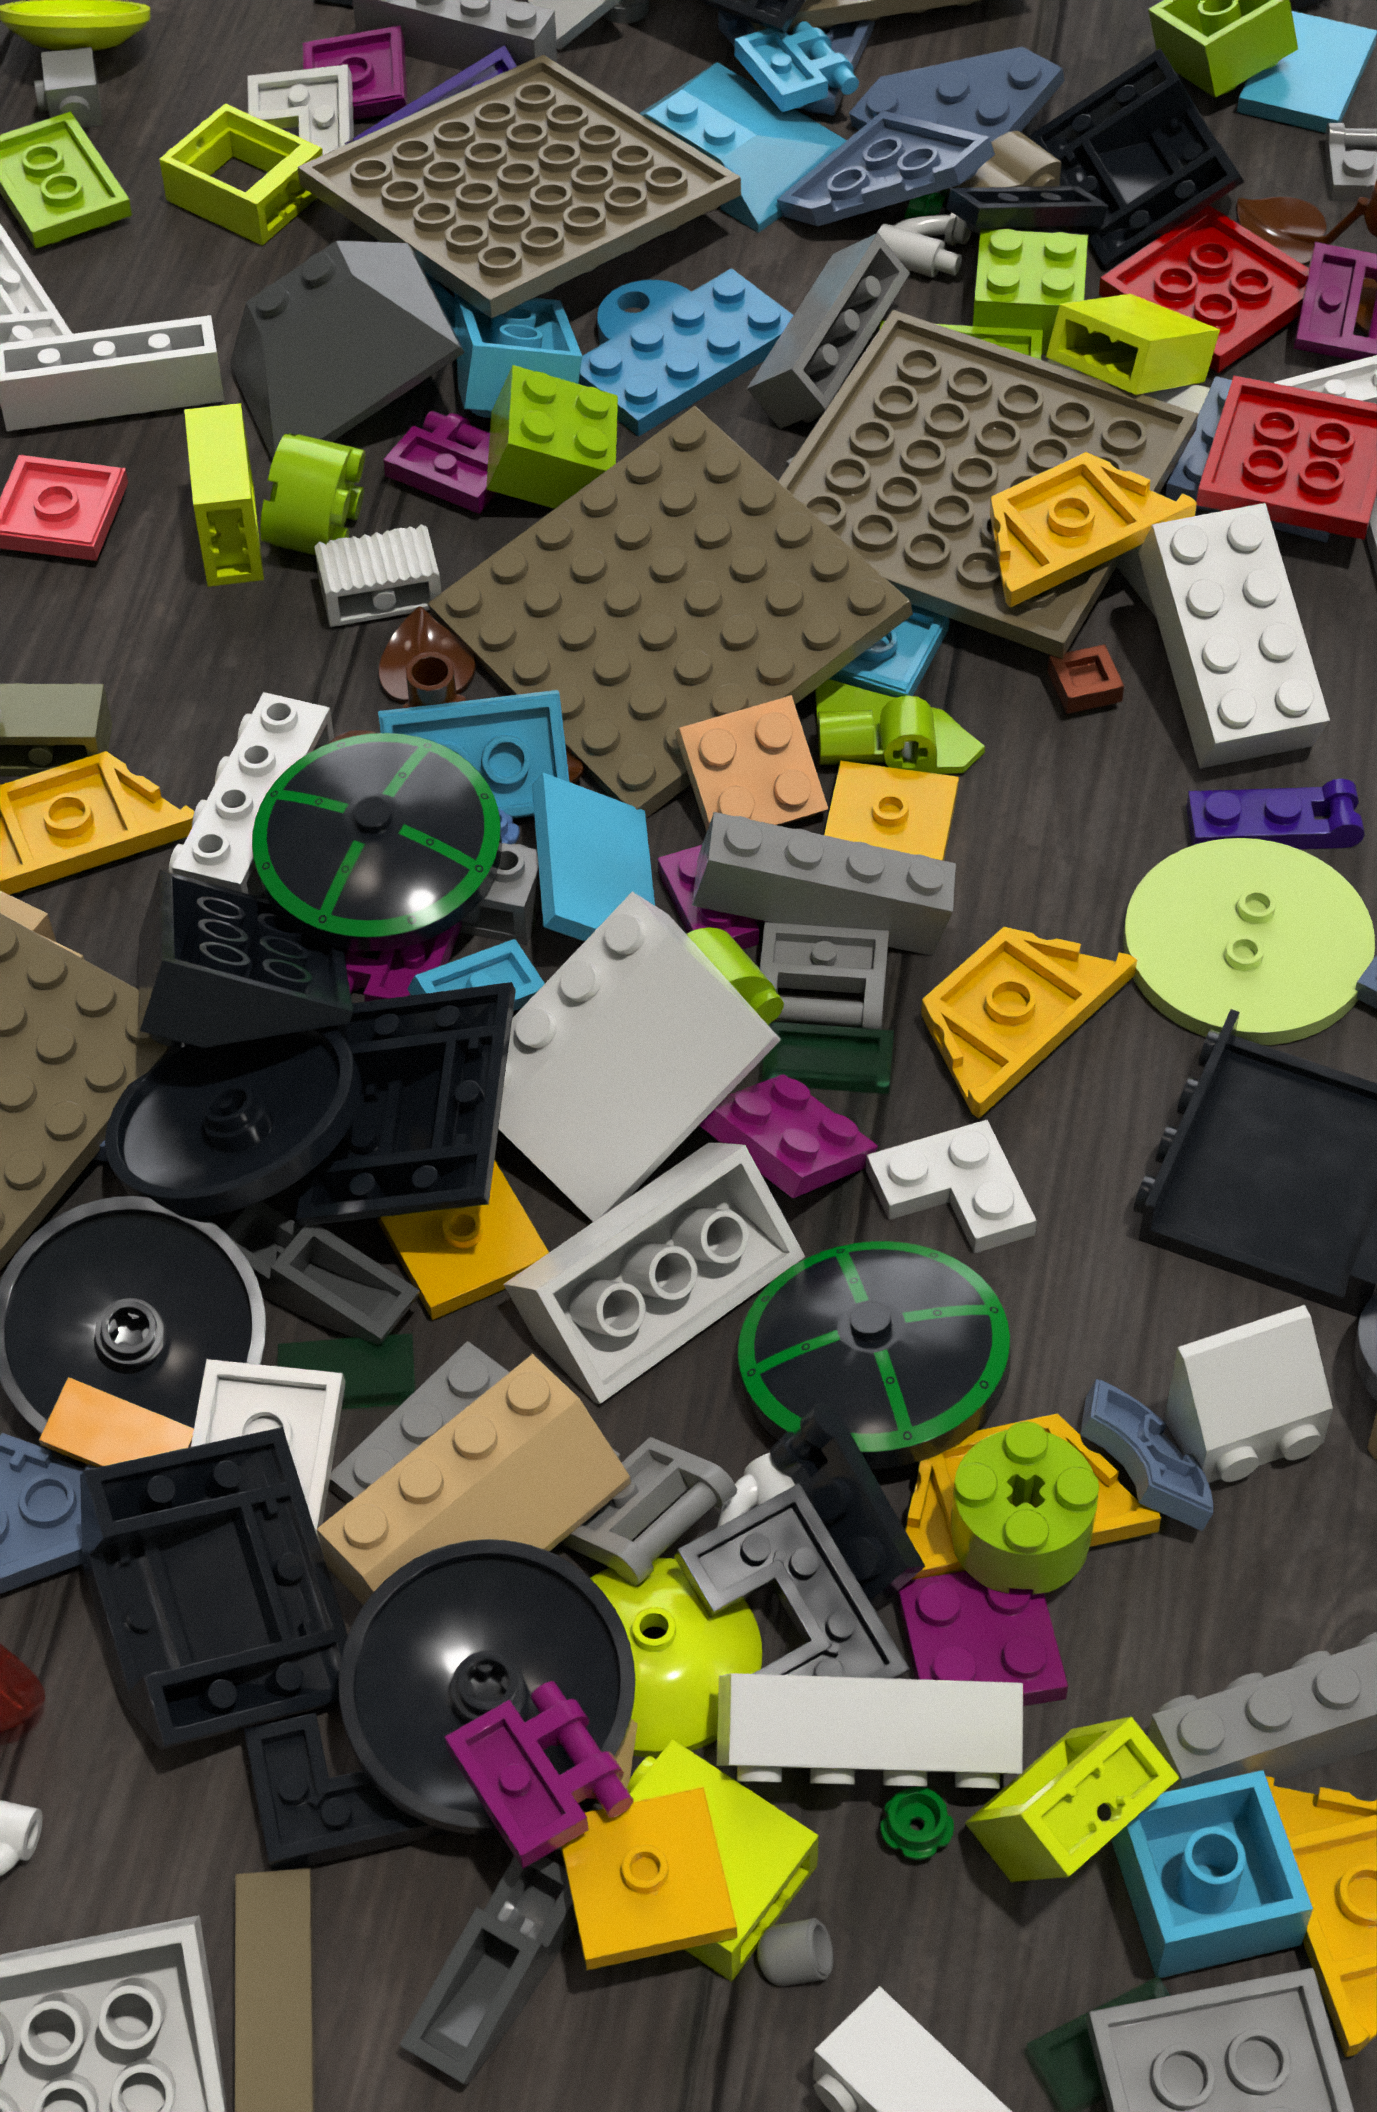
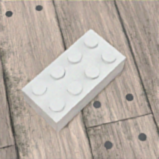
[1138,503,1330,769]

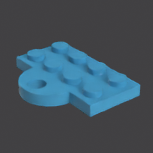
[578,268,793,437]

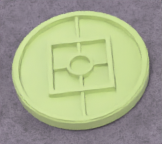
[1123,838,1375,1045]

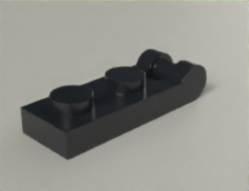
[770,1403,925,1607]

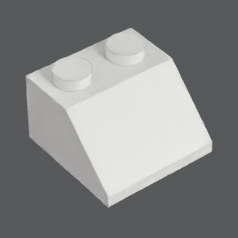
[1164,1305,1333,1483]

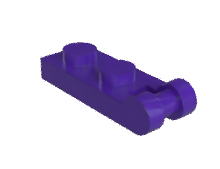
[1186,778,1365,849]

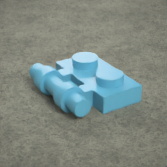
[735,21,859,112]

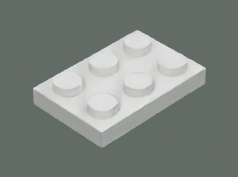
[191,1359,346,1543]

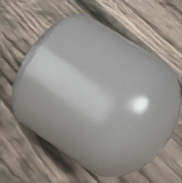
[757,1918,833,1987]

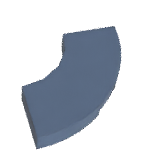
[1080,1379,1213,1531]

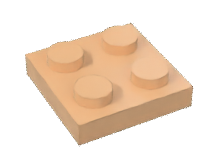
[675,695,828,831]

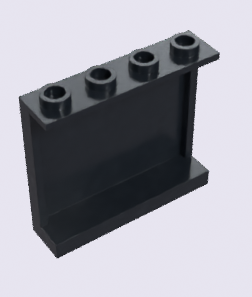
[1133,1009,1377,1318]

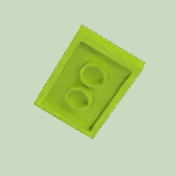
[0,111,132,249]

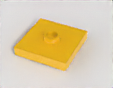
[824,761,959,861]
[377,1160,549,1320]
[561,1787,737,1970]

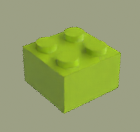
[1148,0,1298,98]
[973,229,1088,355]
[487,365,618,509]

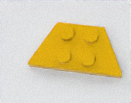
[990,452,1197,608]
[0,751,194,895]
[921,927,1137,1118]
[906,1413,1161,1580]
[1266,1776,1377,2057]

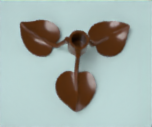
[1236,180,1377,335]
[328,606,583,784]

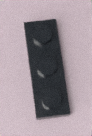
[946,186,1108,233]

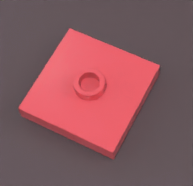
[0,455,128,561]

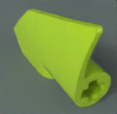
[815,679,985,774]

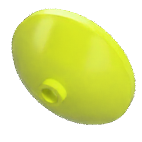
[0,0,151,51]
[590,1558,762,1758]

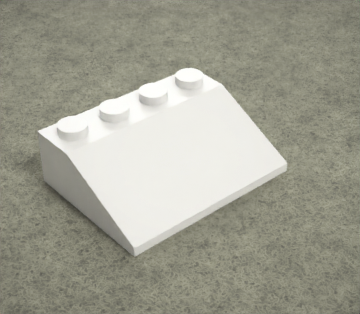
[498,892,781,1222]
[0,1915,228,2112]

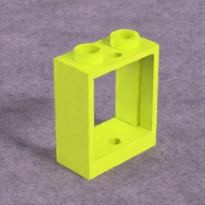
[159,104,323,246]
[184,403,264,587]
[965,1717,1179,1882]

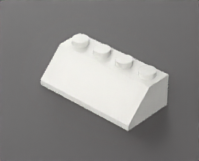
[504,1142,806,1404]

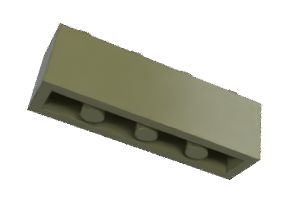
[0,683,112,777]

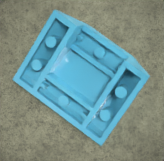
[639,62,847,233]

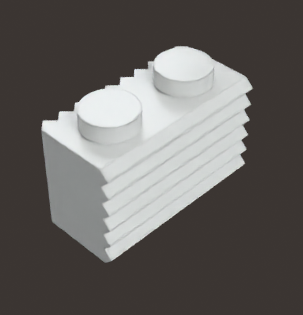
[315,524,441,627]

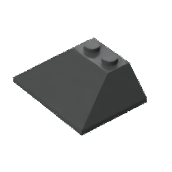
[230,241,465,459]

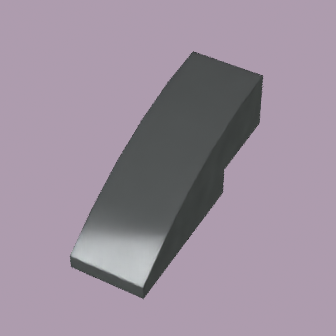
[225,1201,420,1345]
[399,1856,577,2085]

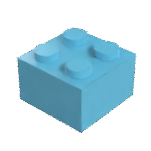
[1111,1770,1313,1979]

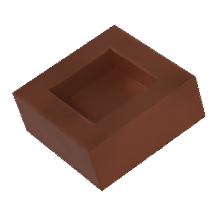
[1048,644,1124,714]

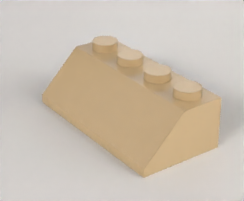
[317,1354,631,1605]

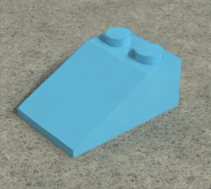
[454,293,582,418]

